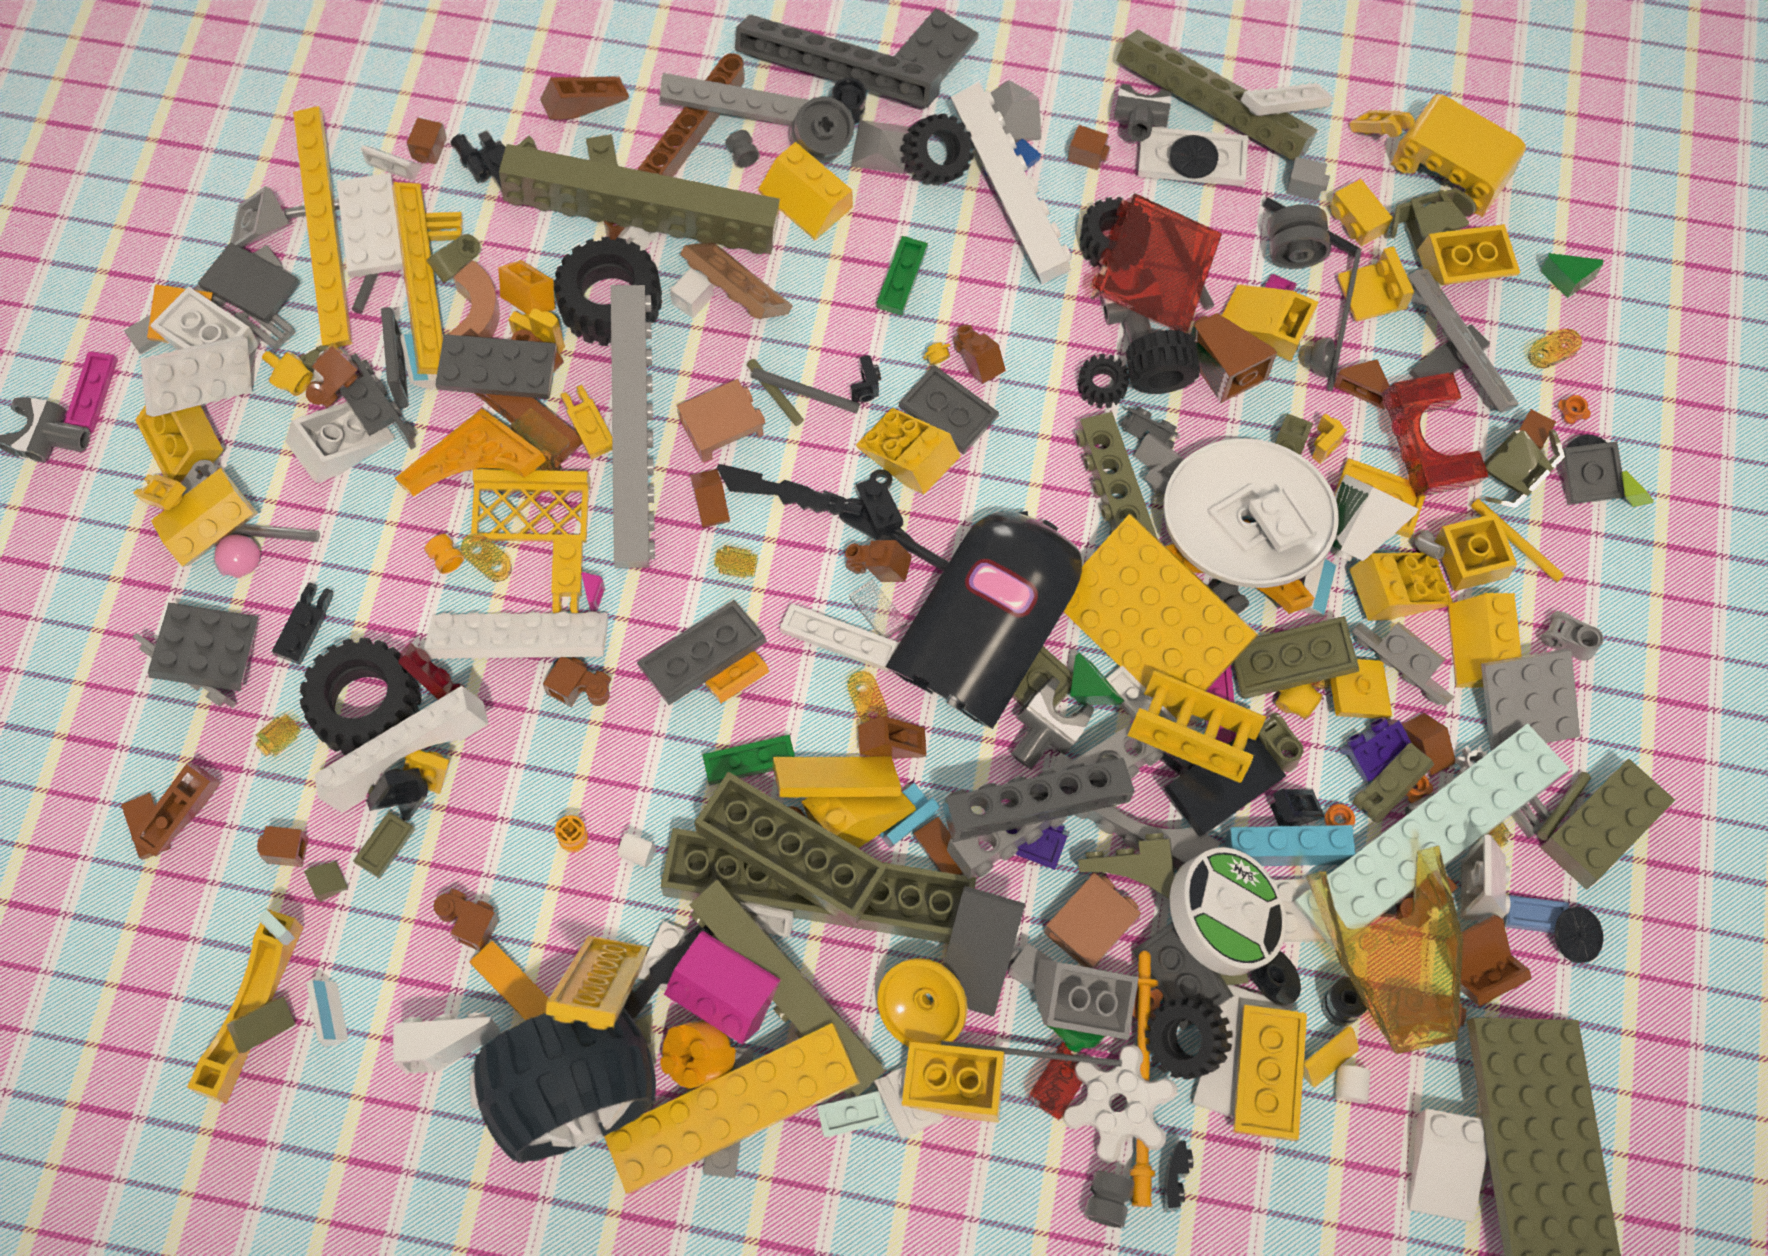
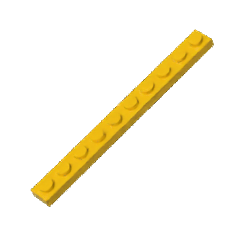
[293,106,352,347]

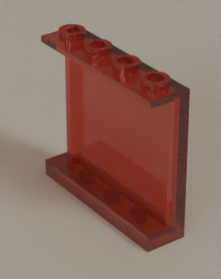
[1090,193,1222,333]

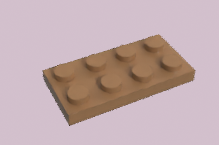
[680,242,793,319]

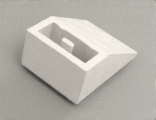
[393,1013,500,1074]

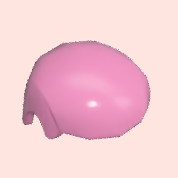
[214,534,260,578]

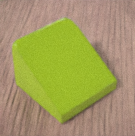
[1622,470,1654,507]

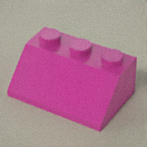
[664,931,781,1044]

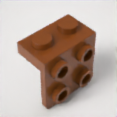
[1447,915,1532,1006]

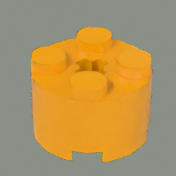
[660,1019,736,1089]

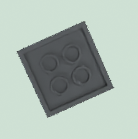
[148,602,258,691]

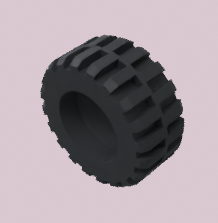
[554,237,662,346]
[300,638,422,755]

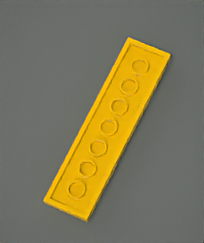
[545,935,649,1029]
[604,1023,860,1194]

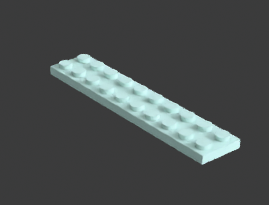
[1294,724,1570,951]

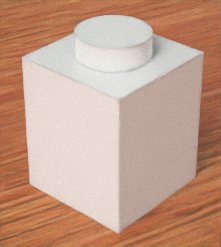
[670,267,714,319]

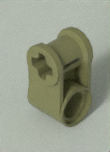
[426,234,480,283]
[1257,712,1304,772]

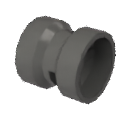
[725,130,760,168]
[1212,582,1250,614]

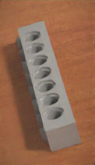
[947,722,1163,879]

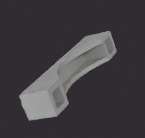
[1050,753,1220,872]

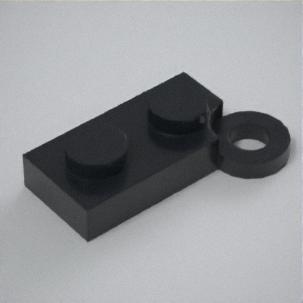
[855,469,903,535]

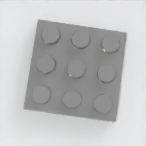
[1481,649,1580,750]

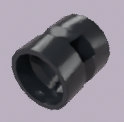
[832,78,867,125]
[1322,977,1371,1027]

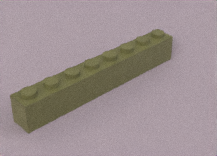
[689,879,886,1096]

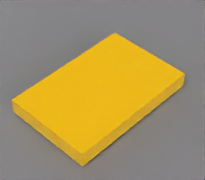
[1334,458,1429,539]

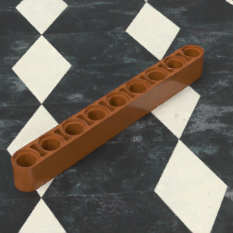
[603,53,745,240]

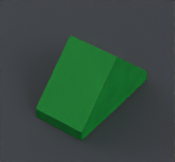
[1541,253,1604,298]
[1070,652,1125,705]

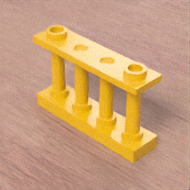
[1127,670,1266,783]

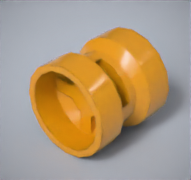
[424,534,464,574]
[555,815,589,853]

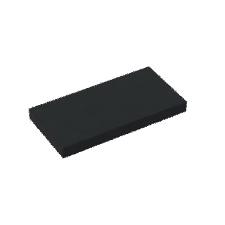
[1164,737,1286,838]

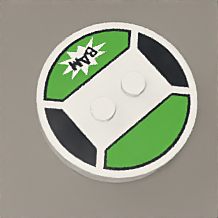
[1170,847,1286,976]

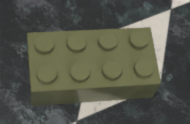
[1540,758,1675,890]

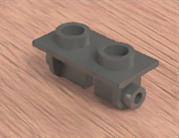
[1120,406,1180,449]

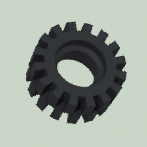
[1077,354,1130,408]

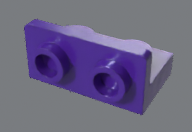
[1340,717,1412,782]
[1005,824,1070,870]

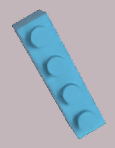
[1225,825,1355,866]

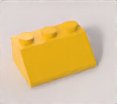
[758,142,853,240]
[1417,224,1521,285]
[135,405,223,482]
[151,468,258,567]
[1447,593,1522,688]

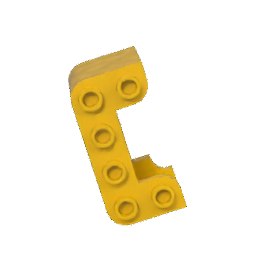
[1391,94,1526,218]

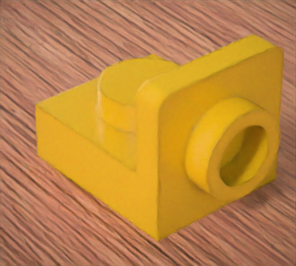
[1312,413,1347,465]

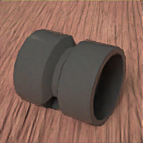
[1084,1171,1135,1228]

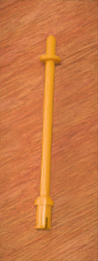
[1129,950,1158,1207]

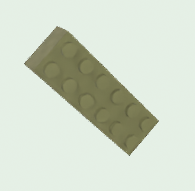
[694,772,887,928]

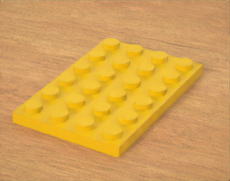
[1064,514,1259,719]

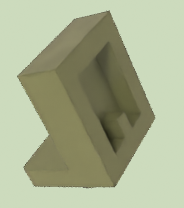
[1275,413,1313,455]

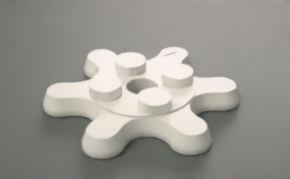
[1063,1045,1178,1163]

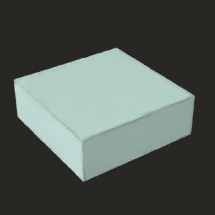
[258,909,295,946]

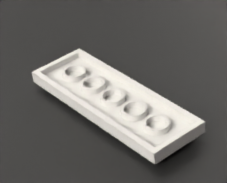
[423,611,608,659]

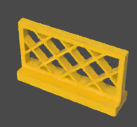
[471,469,591,543]

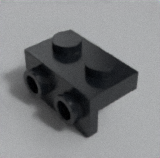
[366,768,428,821]

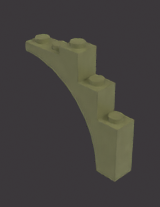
[1078,833,1249,985]

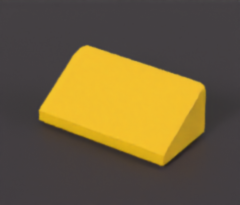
[1303,1026,1359,1087]

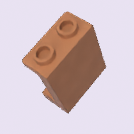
[677,379,766,463]
[1044,872,1141,969]

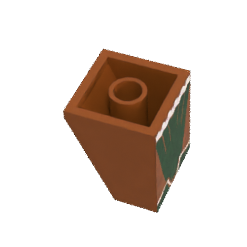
[1190,313,1277,403]

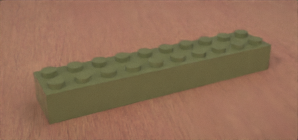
[499,144,780,254]
[660,828,976,944]

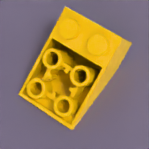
[1222,284,1319,361]
[856,408,961,495]
[1349,553,1453,621]

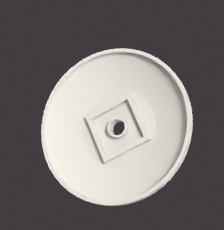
[1163,438,1339,588]

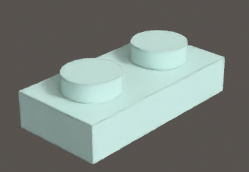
[817,1090,886,1138]

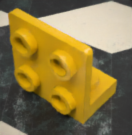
[1337,246,1414,322]
[403,748,450,794]

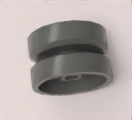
[789,96,854,164]
[1267,204,1332,269]

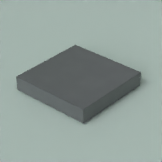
[1561,441,1625,505]

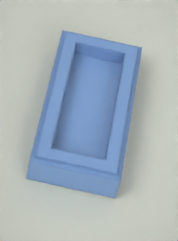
[1504,895,1569,934]

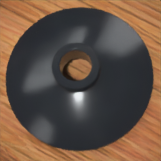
[1251,951,1301,1005]

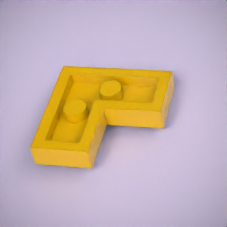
[508,308,565,355]

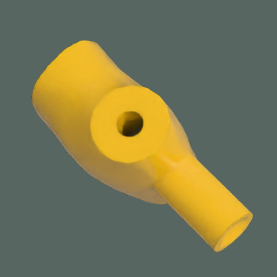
[262,351,313,396]
[1275,683,1323,720]

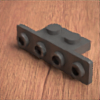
[340,353,416,450]

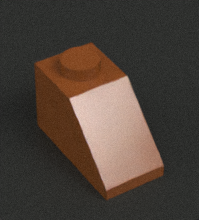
[858,716,927,759]

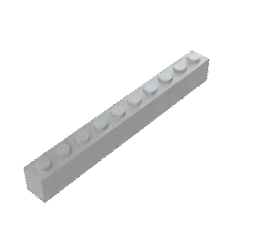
[611,285,655,568]

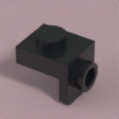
[850,355,881,403]

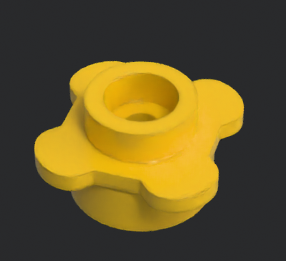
[923,342,951,365]

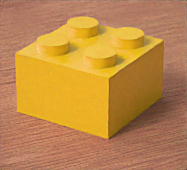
[1434,513,1518,592]

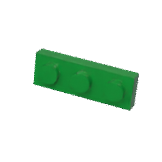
[877,236,928,316]
[702,734,795,786]

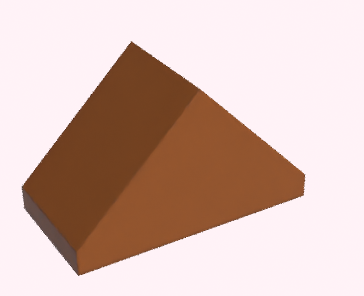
[1334,359,1392,409]
[690,469,730,528]
[1402,713,1456,777]

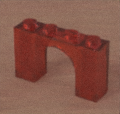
[1382,372,1489,498]

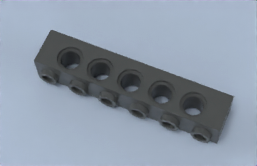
[943,757,1135,842]

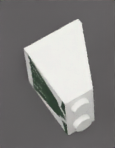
[1330,474,1418,561]

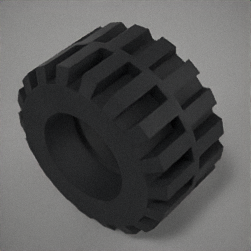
[900,113,974,186]
[1079,197,1150,272]
[1126,330,1200,394]
[1145,996,1233,1080]

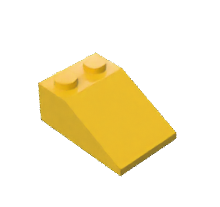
[801,791,916,848]
[902,1042,1006,1123]

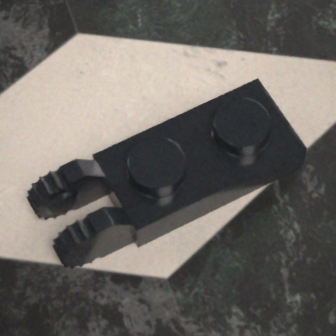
[271,582,333,665]

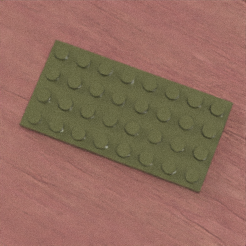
[1467,1018,1621,1256]

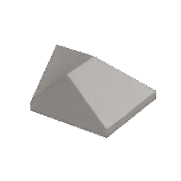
[990,80,1042,143]
[851,120,909,174]
[230,186,289,248]

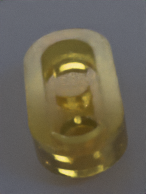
[1528,328,1582,369]
[461,533,512,582]
[847,671,888,724]

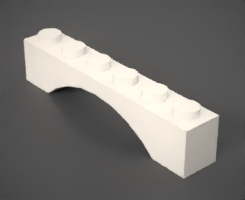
[314,686,489,813]

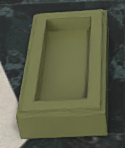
[353,812,415,879]
[226,996,296,1053]

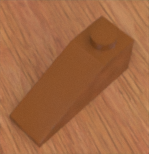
[540,76,629,120]
[131,764,222,857]

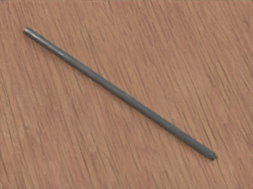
[1327,249,1362,391]
[941,1041,1122,1067]

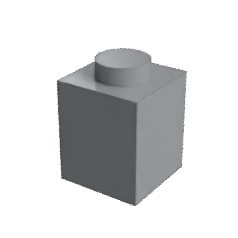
[1286,157,1330,201]
[1008,943,1054,993]

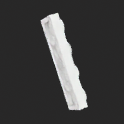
[1241,83,1334,116]
[780,603,899,672]

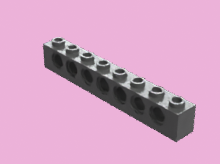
[735,14,943,108]

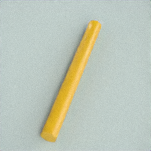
[1471,498,1565,583]

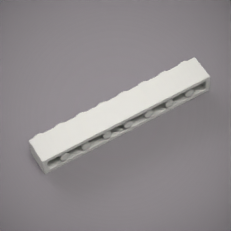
[951,82,1073,284]

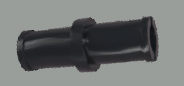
[450,134,491,183]

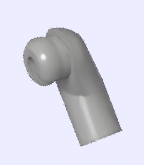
[1414,530,1445,560]

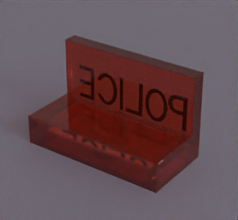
[1027,1041,1083,1121]

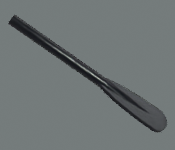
[839,498,949,571]

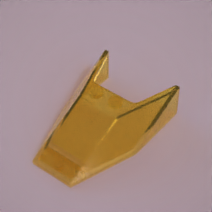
[1305,846,1463,1054]

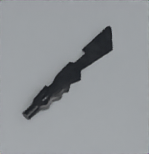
[717,464,864,516]
[623,925,714,1020]

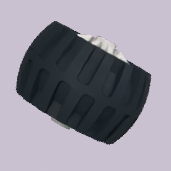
[474,1008,656,1163]

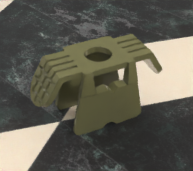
[1390,188,1476,258]
[1481,429,1565,507]

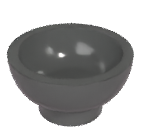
[1304,337,1335,378]

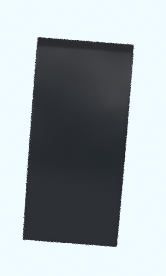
[1163,1140,1194,1212]

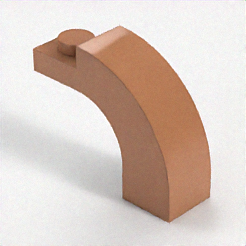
[447,260,500,338]

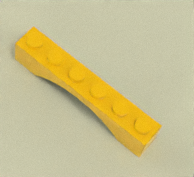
[187,909,304,1104]

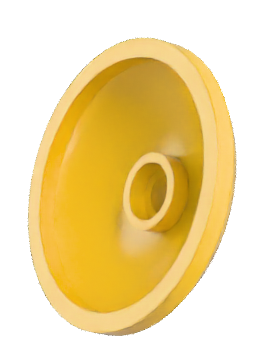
[877,958,968,1047]

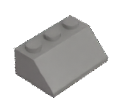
[1034,959,1139,1040]

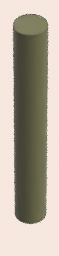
[746,359,804,426]
[1537,772,1591,841]

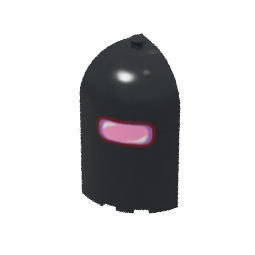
[885,511,1082,729]

